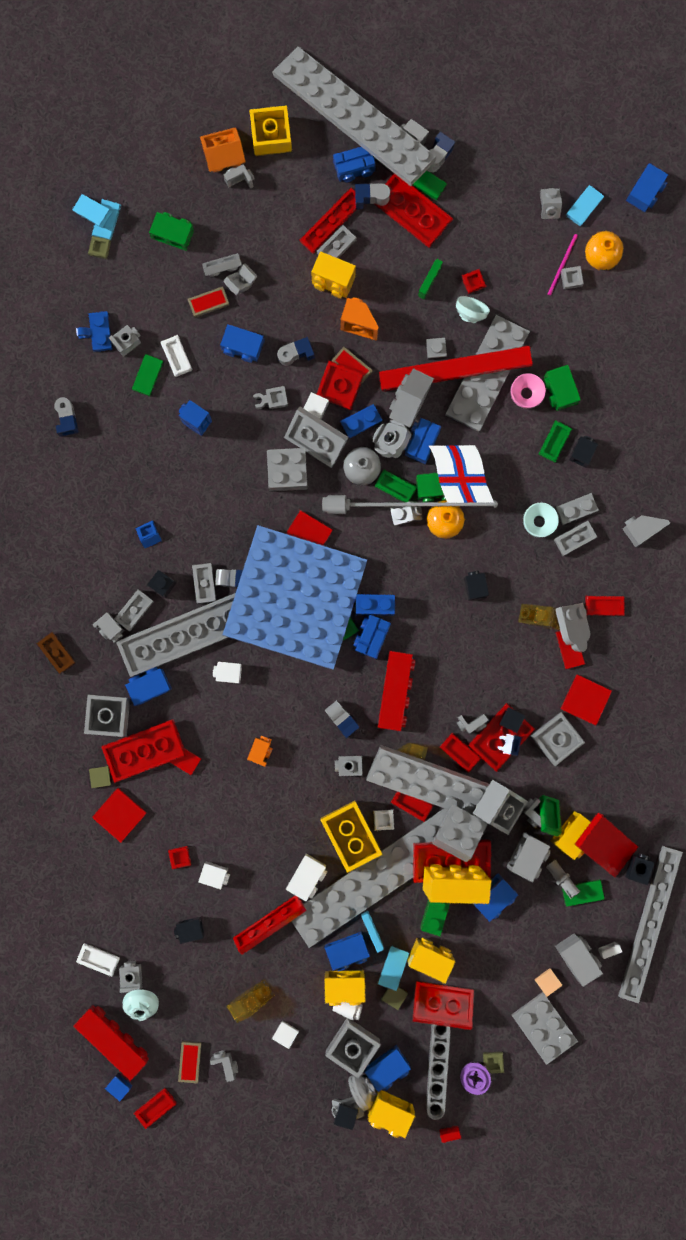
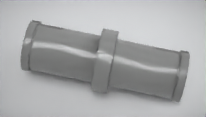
[546,860,580,899]

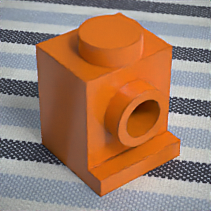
[247,735,273,766]

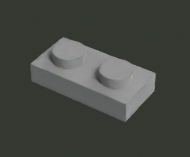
[317,225,356,258]
[202,253,242,277]
[556,493,599,525]
[554,521,597,556]
[192,563,216,604]
[114,589,154,631]

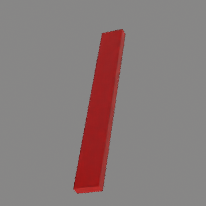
[379,346,533,392]

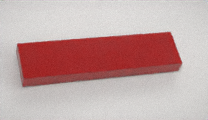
[300,187,357,254]
[233,895,307,955]

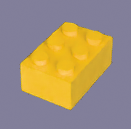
[320,800,382,873]
[423,864,491,904]

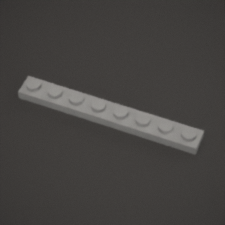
[618,846,683,1003]

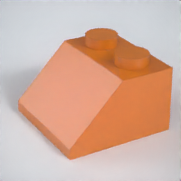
[200,127,246,172]
[341,297,379,341]

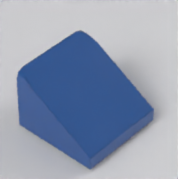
[136,521,162,548]
[105,1073,133,1101]

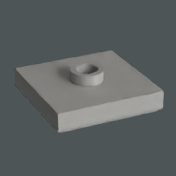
[530,712,585,766]

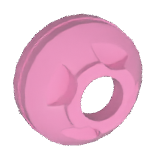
[511,374,546,409]

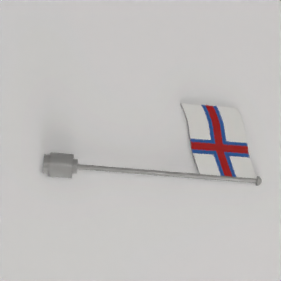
[322,445,498,514]

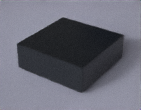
[499,707,526,733]
[333,1103,359,1130]

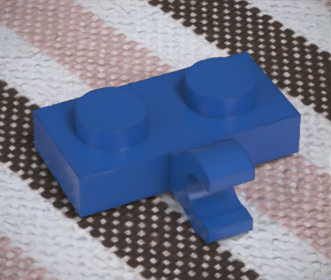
[76,311,112,352]

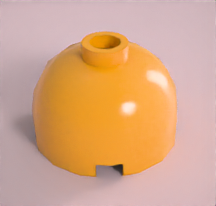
[585,231,624,270]
[426,501,465,539]

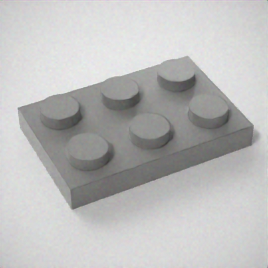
[284,407,349,468]
[511,992,578,1065]

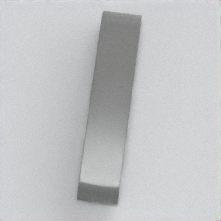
[426,1024,450,1120]

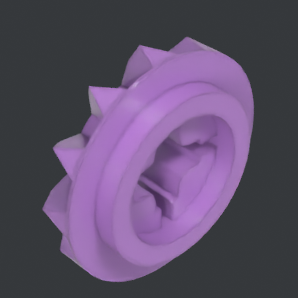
[460,1062,492,1095]

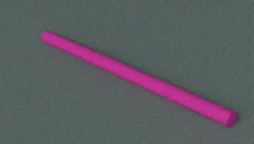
[548,234,578,295]

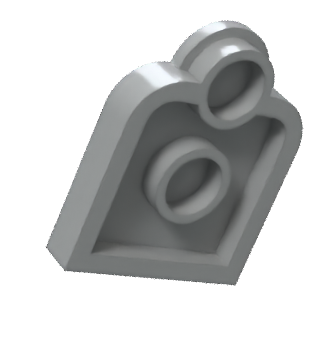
[555,603,590,652]

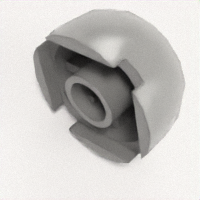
[343,447,381,485]

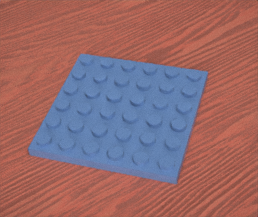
[222,525,367,670]

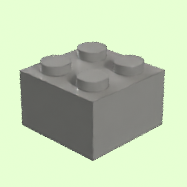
[389,369,434,428]
[267,448,307,491]
[84,695,130,737]
[473,780,528,835]
[432,805,488,862]
[507,832,551,882]
[555,934,603,987]
[325,1018,380,1079]

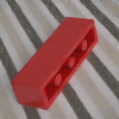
[378,651,416,731]
[73,1005,149,1081]

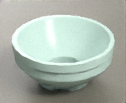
[456,296,490,323]
[523,503,559,537]
[123,990,159,1021]

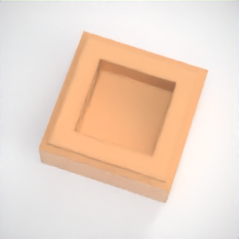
[534,968,562,996]

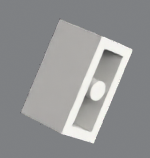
[286,854,327,901]

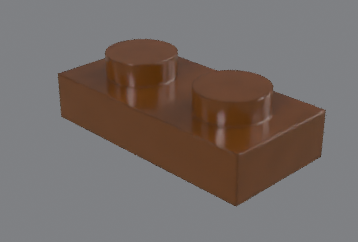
[36,632,76,674]

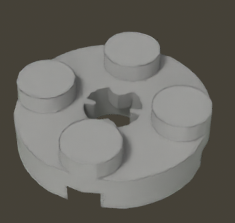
[373,420,411,458]

